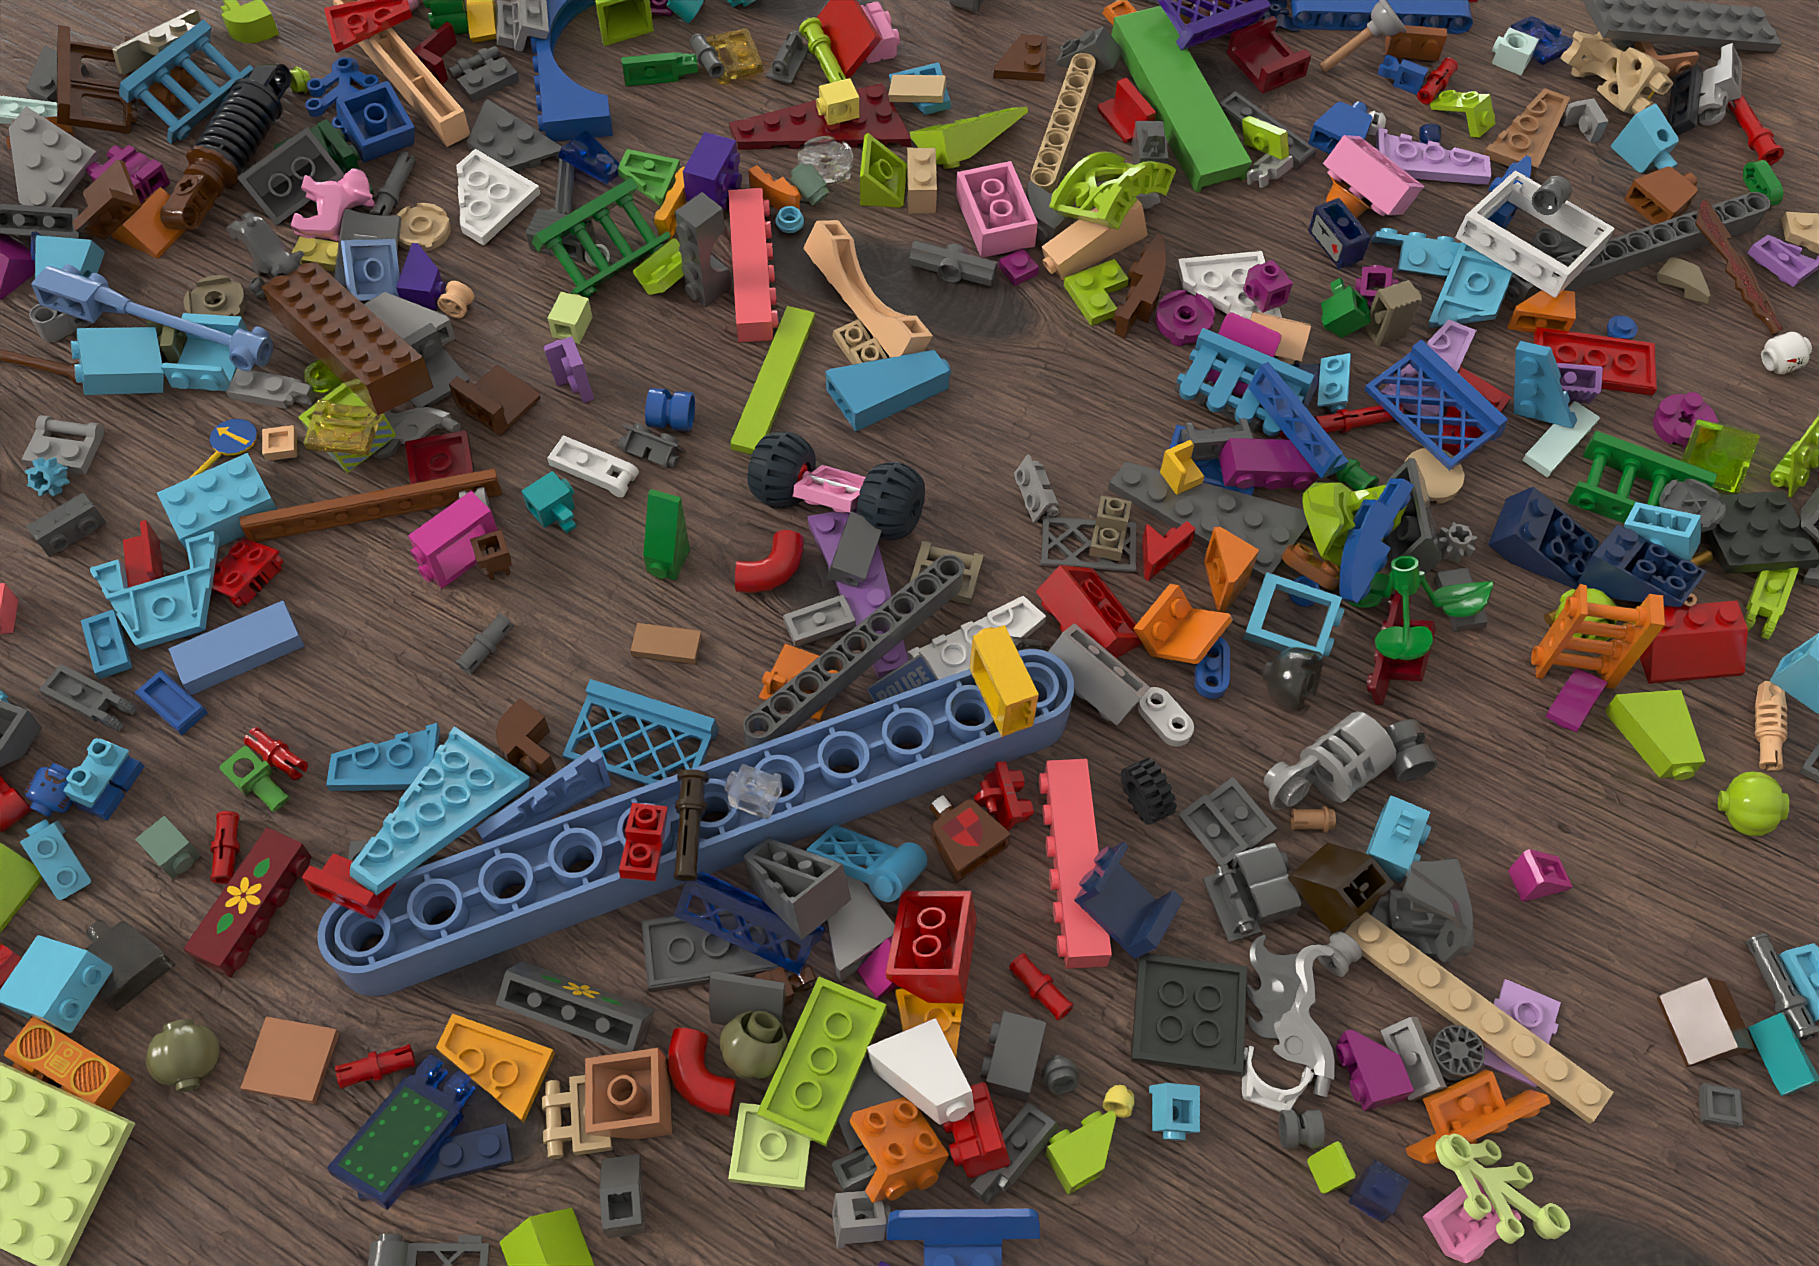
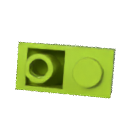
[1045,1110,1116,1195]

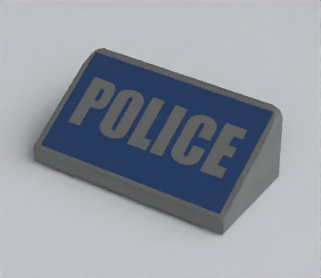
[866,654,939,703]

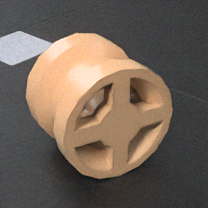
[437,281,475,318]

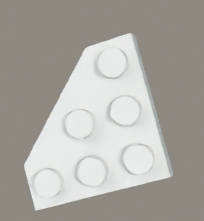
[456,149,540,245]
[1176,251,1282,320]

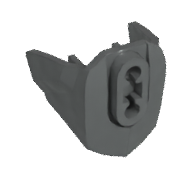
[1370,858,1474,963]

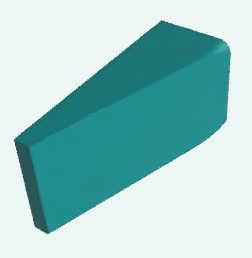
[1748,1012,1819,1096]

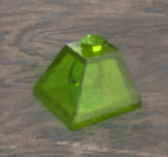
[1681,419,1760,494]

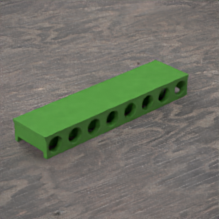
[1111,6,1252,193]

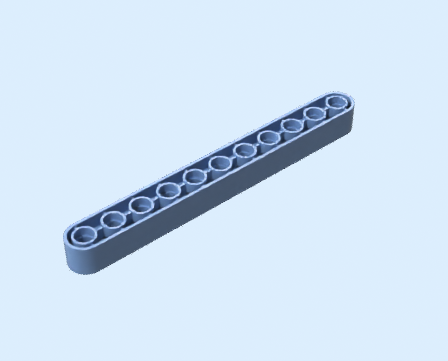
[317,649,1074,996]

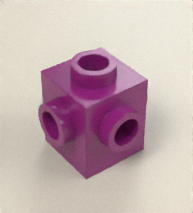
[1243,260,1293,313]
[1355,265,1398,309]

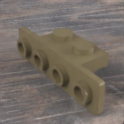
[113,9,201,75]

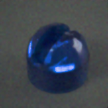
[1419,123,1442,144]

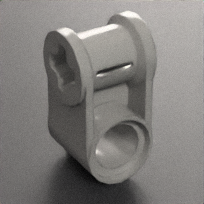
[29,304,93,343]

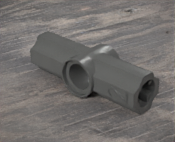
[909,240,998,286]

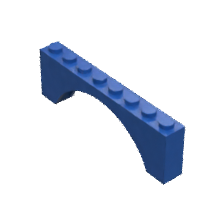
[531,0,613,142]

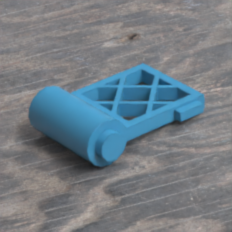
[806,824,927,902]

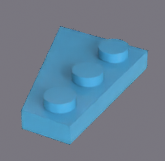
[1514,341,1577,428]

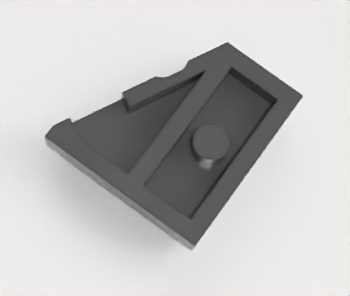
[26,45,89,102]

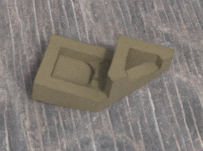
[1657,257,1711,304]

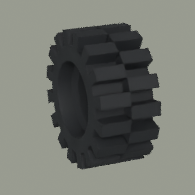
[1120,758,1177,825]

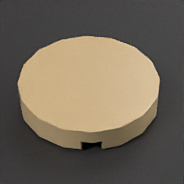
[397,203,451,252]
[1404,448,1465,504]

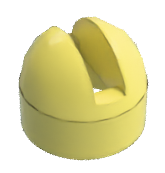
[1103,1085,1135,1118]

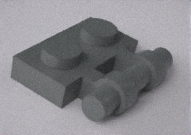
[448,46,519,103]

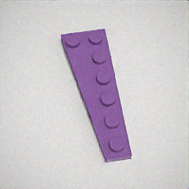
[808,508,909,678]

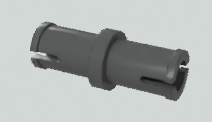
[689,33,725,78]
[455,613,515,676]

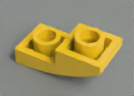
[467,0,497,43]

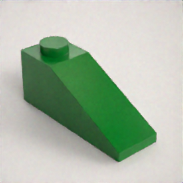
[643,489,690,580]

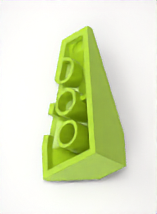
[910,107,1028,169]

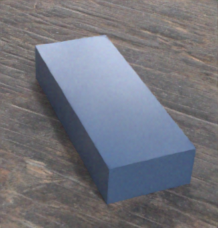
[169,601,305,695]

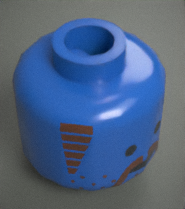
[25,763,73,817]

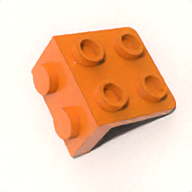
[850,1097,949,1203]

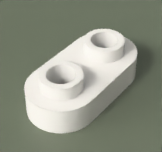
[1138,687,1194,747]

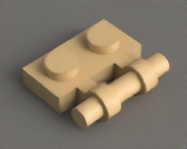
[542,1075,613,1159]

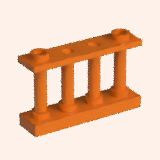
[1531,584,1665,689]

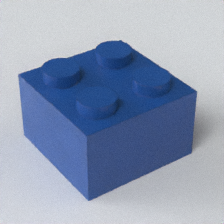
[336,81,415,163]

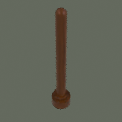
[0,349,83,386]

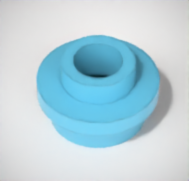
[776,206,804,233]

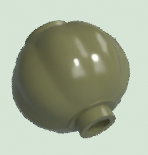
[720,1011,789,1079]
[146,1019,220,1093]

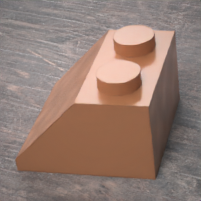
[585,1048,672,1140]

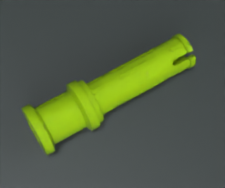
[799,17,846,83]

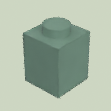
[135,816,201,879]

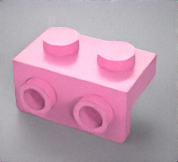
[1422,1178,1521,1263]

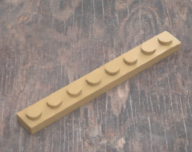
[1345,912,1614,1124]

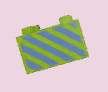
[299,383,397,473]

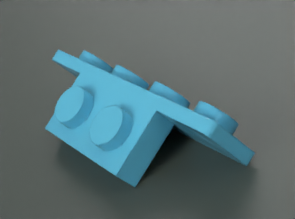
[1371,228,1461,278]

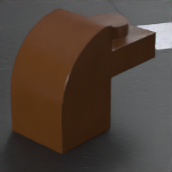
[496,698,556,779]

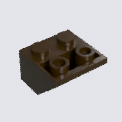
[1287,842,1394,934]

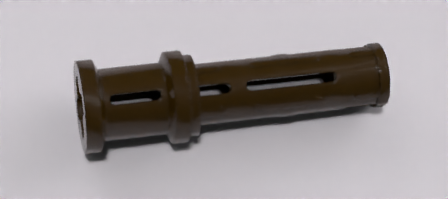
[674,769,709,881]

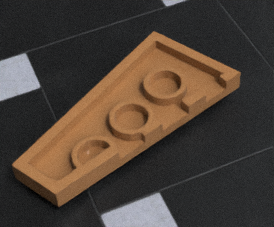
[1483,88,1570,176]

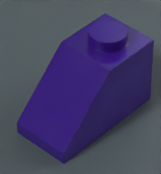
[396,243,446,311]

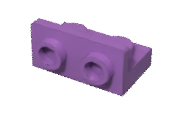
[543,336,594,403]

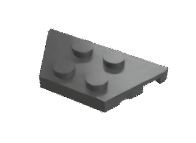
[467,99,565,173]

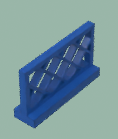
[1365,339,1508,471]

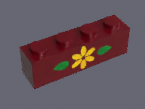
[183,827,312,978]

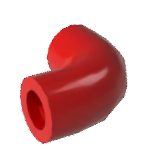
[735,530,804,593]
[668,1028,737,1117]

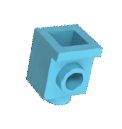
[1149,1083,1200,1141]

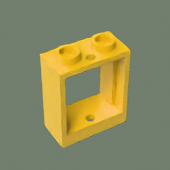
[969,625,1039,737]

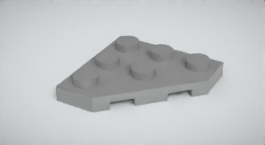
[9,106,100,207]

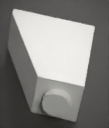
[867,1018,975,1125]

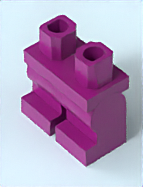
[86,145,171,203]

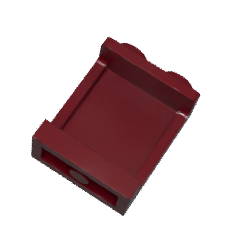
[1227,16,1312,94]

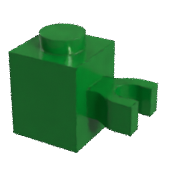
[1321,278,1371,338]

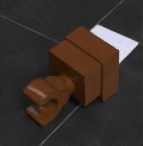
[470,530,513,580]
[755,966,817,1006]

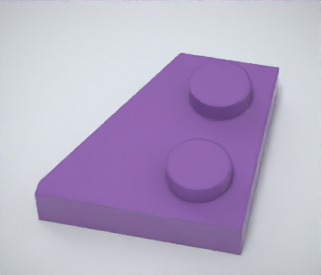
[1747,235,1819,287]

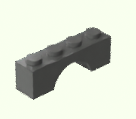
[675,192,731,307]

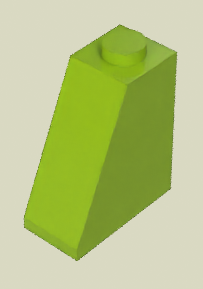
[1605,690,1706,780]

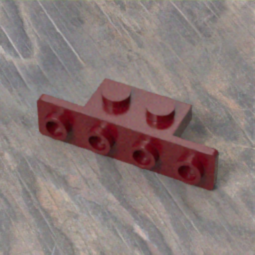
[1367,590,1436,705]

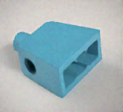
[1611,103,1679,173]
[35,235,105,278]

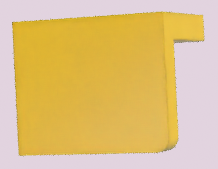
[1160,440,1204,495]

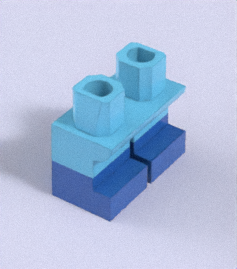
[63,738,145,821]

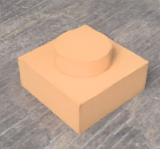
[262,425,297,461]

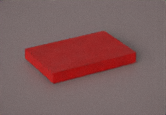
[816,0,882,79]

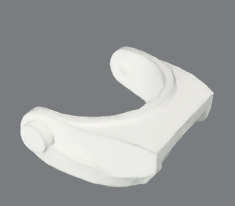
[1242,1045,1314,1112]

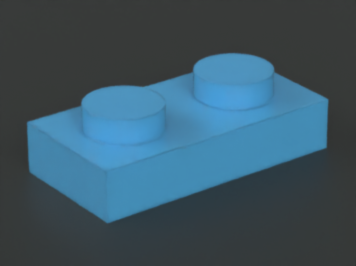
[81,609,133,680]

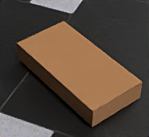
[630,623,702,665]

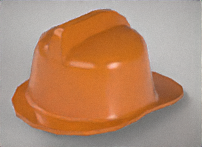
[1326,176,1372,222]

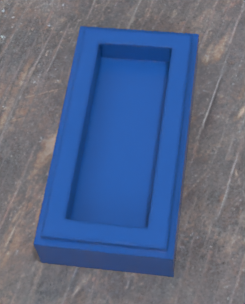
[135,670,208,736]

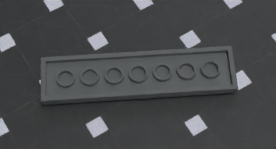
[1583,0,1782,52]

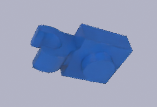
[1377,55,1428,95]

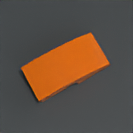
[748,165,801,210]

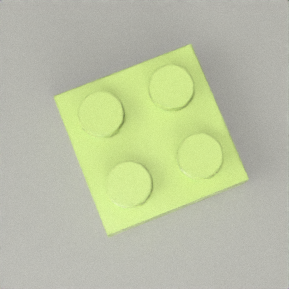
[728,1103,811,1191]

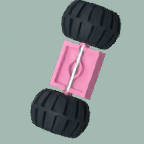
[747,431,925,540]

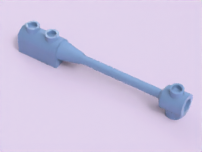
[31,264,273,371]

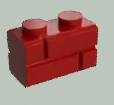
[943,1082,1011,1178]

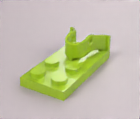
[757,976,887,1147]

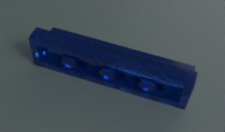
[674,871,825,975]

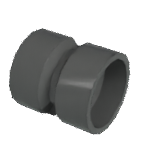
[1385,719,1438,782]

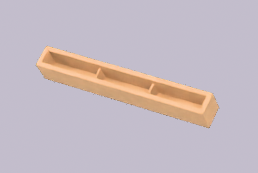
[332,0,470,147]

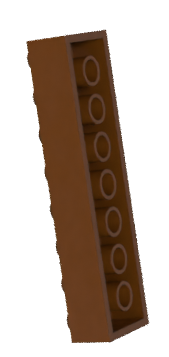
[262,262,434,416]

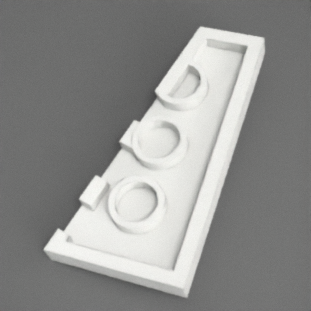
[907,596,1046,679]

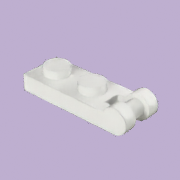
[547,435,639,497]

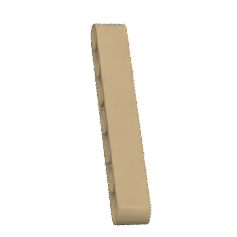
[1030,53,1096,194]

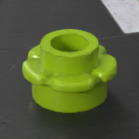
[290,66,311,93]

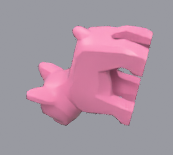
[291,169,375,242]

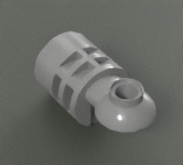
[1263,711,1396,811]

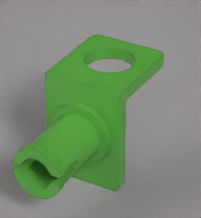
[220,746,290,812]

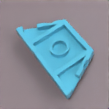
[1429,242,1514,328]

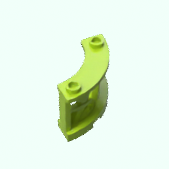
[1049,152,1176,230]

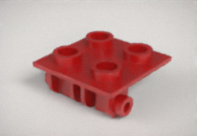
[212,538,284,608]

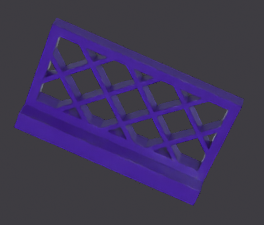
[1157,0,1271,50]

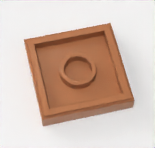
[240,1017,340,1105]

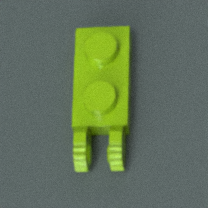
[1744,568,1799,640]

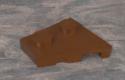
[993,34,1048,82]

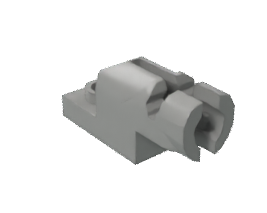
[1698,43,1742,126]

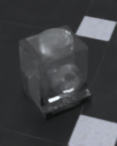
[725,764,783,820]

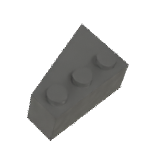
[743,838,852,940]

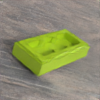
[1242,116,1289,160]

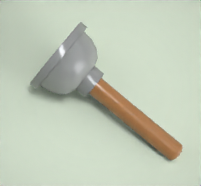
[1320,0,1407,72]

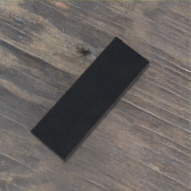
[1668,65,1702,136]

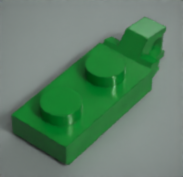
[621,52,698,86]

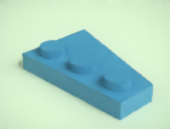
[326,723,440,791]

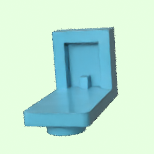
[20,819,92,900]

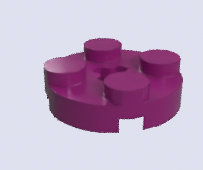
[1155,290,1215,346]
[1653,392,1719,450]

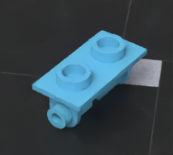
[1318,353,1351,414]

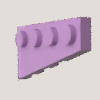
[1376,127,1491,185]
[1381,319,1476,417]

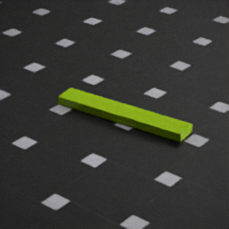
[730,306,815,455]

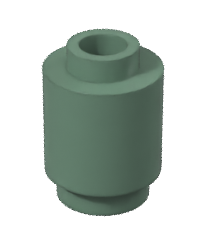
[789,162,830,206]

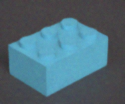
[157,453,277,551]

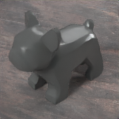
[226,212,304,277]

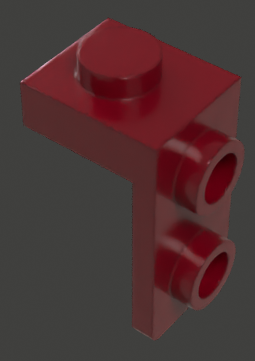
[412,22,457,85]

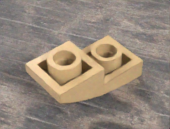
[832,319,887,365]

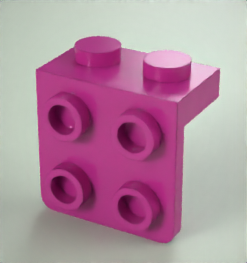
[1206,312,1282,397]

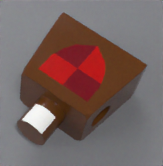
[929,795,1011,884]

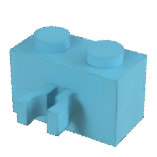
[1366,795,1431,883]

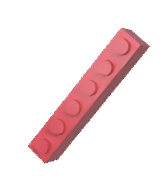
[728,188,778,343]
[1039,759,1112,969]

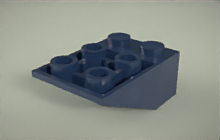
[1488,486,1599,589]
[1578,524,1707,607]

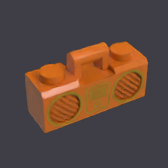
[4,1017,134,1111]

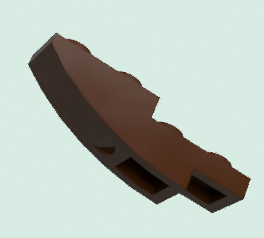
[1113,233,1166,338]

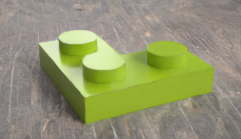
[1063,259,1129,326]

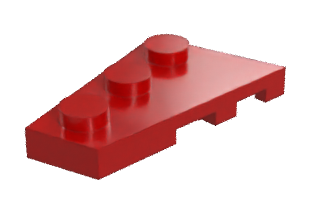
[324,0,412,53]

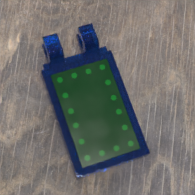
[327,1054,476,1210]

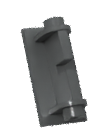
[766,30,809,84]
[619,423,686,468]
[1203,865,1262,942]

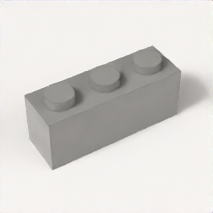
[1048,623,1150,725]

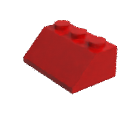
[1035,565,1142,659]
[1639,601,1748,684]
[885,891,977,1004]

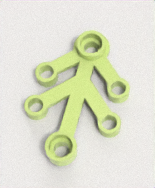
[1435,1134,1570,1244]

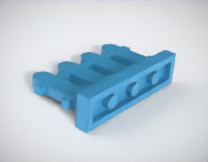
[1176,328,1314,437]

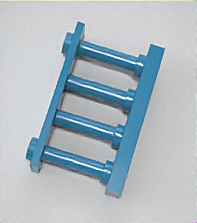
[119,20,254,144]

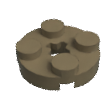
[184,275,247,319]

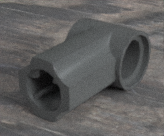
[1530,227,1586,259]

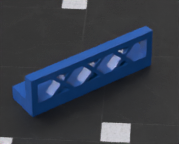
[1248,362,1349,479]

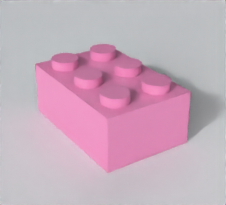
[1323,135,1425,216]
[956,161,1038,258]

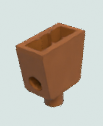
[1624,166,1698,225]

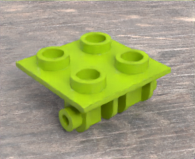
[1770,415,1819,497]

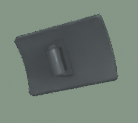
[333,209,402,288]

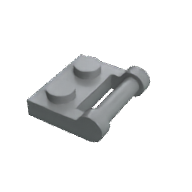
[21,415,104,475]

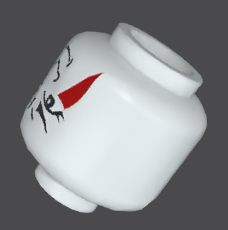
[1761,332,1812,374]

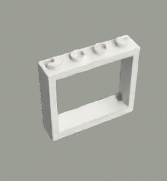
[1455,170,1615,298]

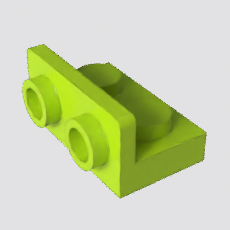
[633,238,684,295]

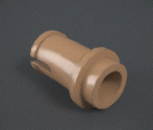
[1290,806,1336,833]

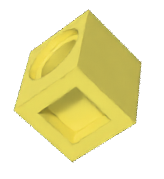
[816,78,859,125]

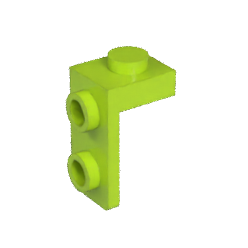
[1430,90,1496,137]

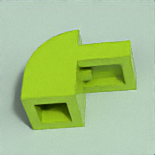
[221,0,279,43]

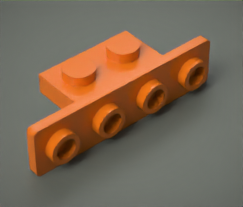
[1405,1069,1551,1164]

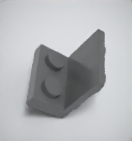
[403,323,470,408]

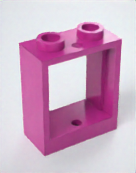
[408,491,497,589]

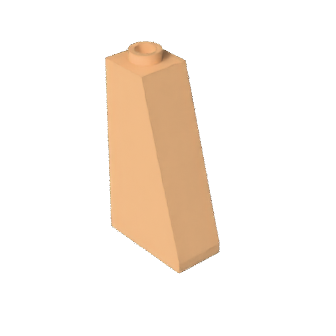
[1042,198,1148,280]

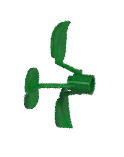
[1338,556,1493,660]

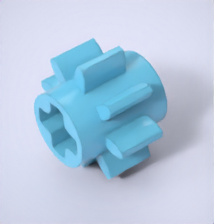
[25,457,70,496]

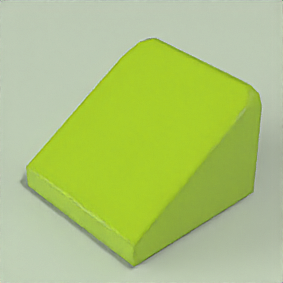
[1307,1141,1356,1194]

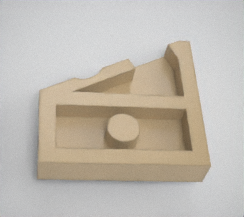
[1781,212,1819,254]

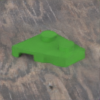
[618,149,681,206]

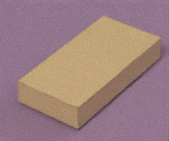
[888,75,947,103]

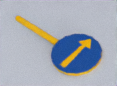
[188,419,257,479]

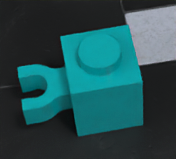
[521,471,577,534]

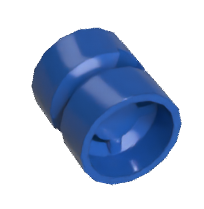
[645,388,695,432]

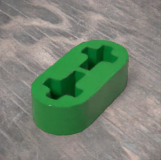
[1743,160,1784,206]

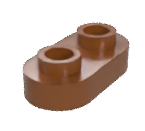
[1281,543,1340,590]

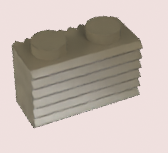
[1364,280,1422,347]

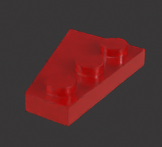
[1436,366,1512,456]

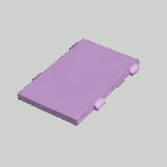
[1479,979,1561,1088]

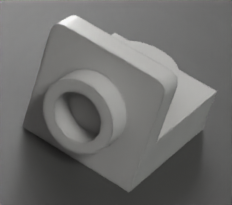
[1561,98,1608,143]

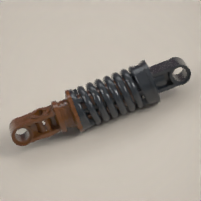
[160,64,291,230]

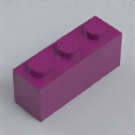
[1218,438,1319,490]

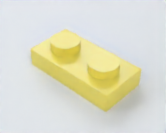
[292,236,339,272]

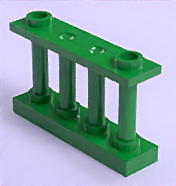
[532,177,671,298]
[1567,431,1717,523]

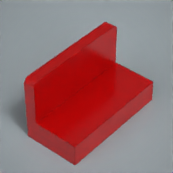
[1097,78,1156,143]
[123,520,164,588]
[302,854,396,920]

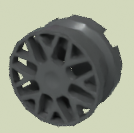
[1429,1025,1485,1083]

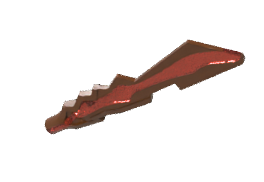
[1695,199,1784,336]

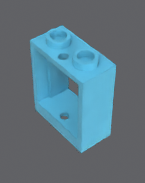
[1243,572,1345,664]

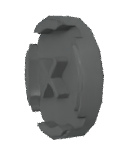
[1659,479,1726,532]

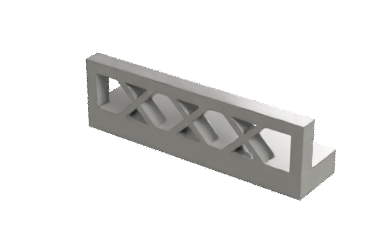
[511,0,549,51]

